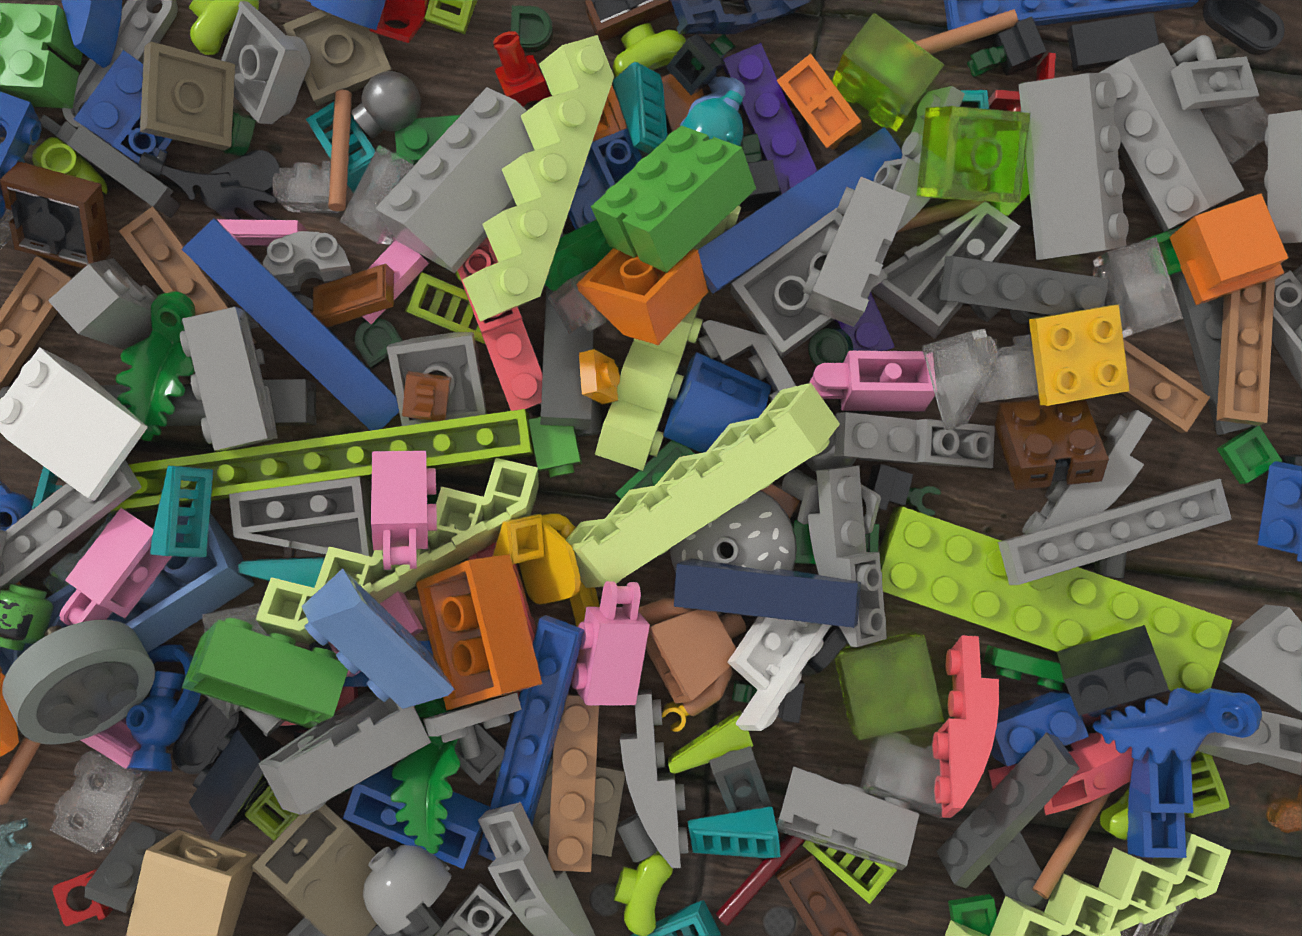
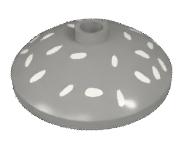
[670,490,797,573]

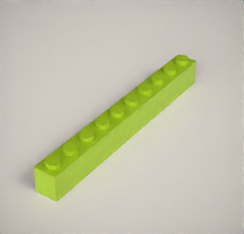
[109,409,535,514]

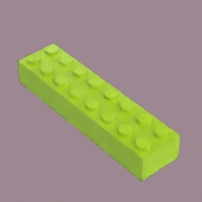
[878,507,1233,694]

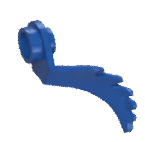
[1093,688,1262,764]

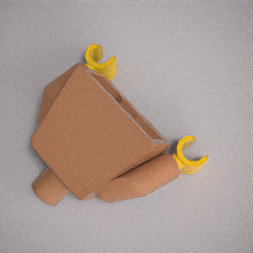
[638,598,746,732]

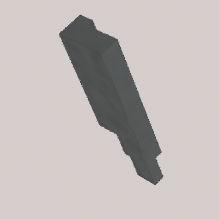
[40,115,181,218]
[540,284,594,430]

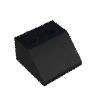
[1057,625,1170,725]
[189,723,284,842]

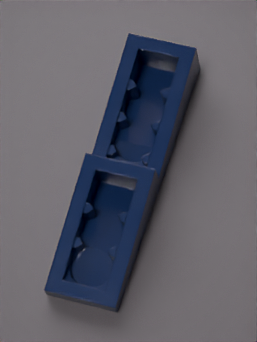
[674,558,861,628]

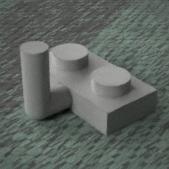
[1171,35,1259,110]
[423,692,522,760]

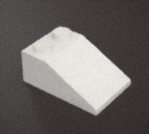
[0,347,148,501]

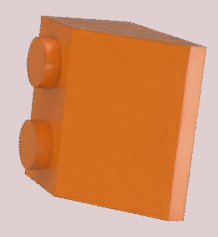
[576,248,708,345]

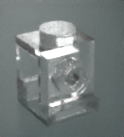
[272,161,339,213]

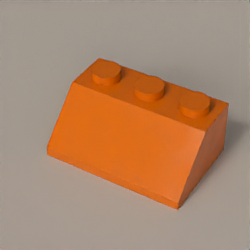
[416,554,542,711]

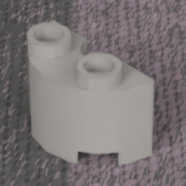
[263,231,352,292]

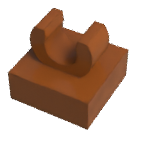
[402,371,451,421]

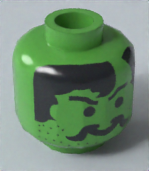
[0,583,54,651]

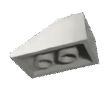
[730,208,888,359]

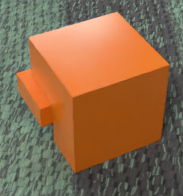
[1169,193,1288,306]

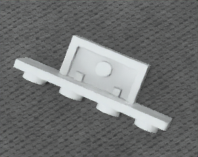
[727,616,831,731]

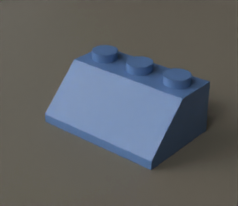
[301,568,454,709]

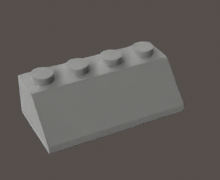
[1099,43,1244,232]
[1018,73,1129,260]
[375,87,534,273]

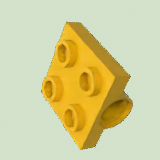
[1029,305,1130,406]

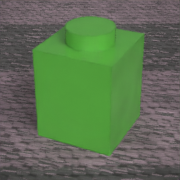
[528,417,582,478]

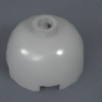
[363,844,452,935]

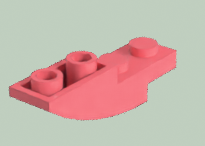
[458,237,542,411]
[932,635,999,818]
[988,732,1134,815]

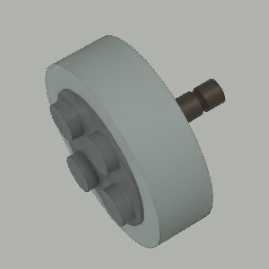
[2,620,155,744]

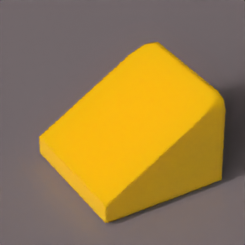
[493,514,545,565]

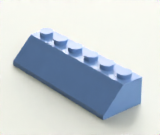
[0,507,254,676]

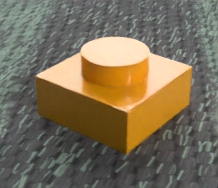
[579,349,620,404]

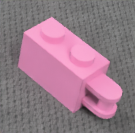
[809,351,938,411]
[371,451,437,570]
[60,508,172,626]
[571,581,650,705]

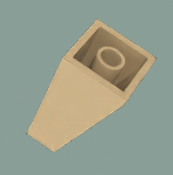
[126,830,258,936]

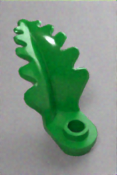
[116,291,195,441]
[390,697,461,854]

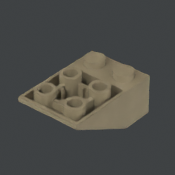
[252,804,377,936]

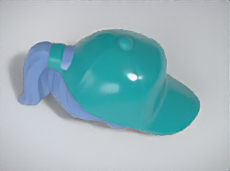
[680,76,745,146]

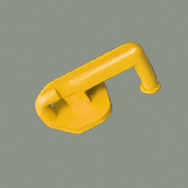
[519,513,600,659]

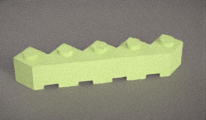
[463,35,614,322]
[595,206,741,471]
[566,383,840,588]
[256,458,539,644]
[945,831,1231,936]

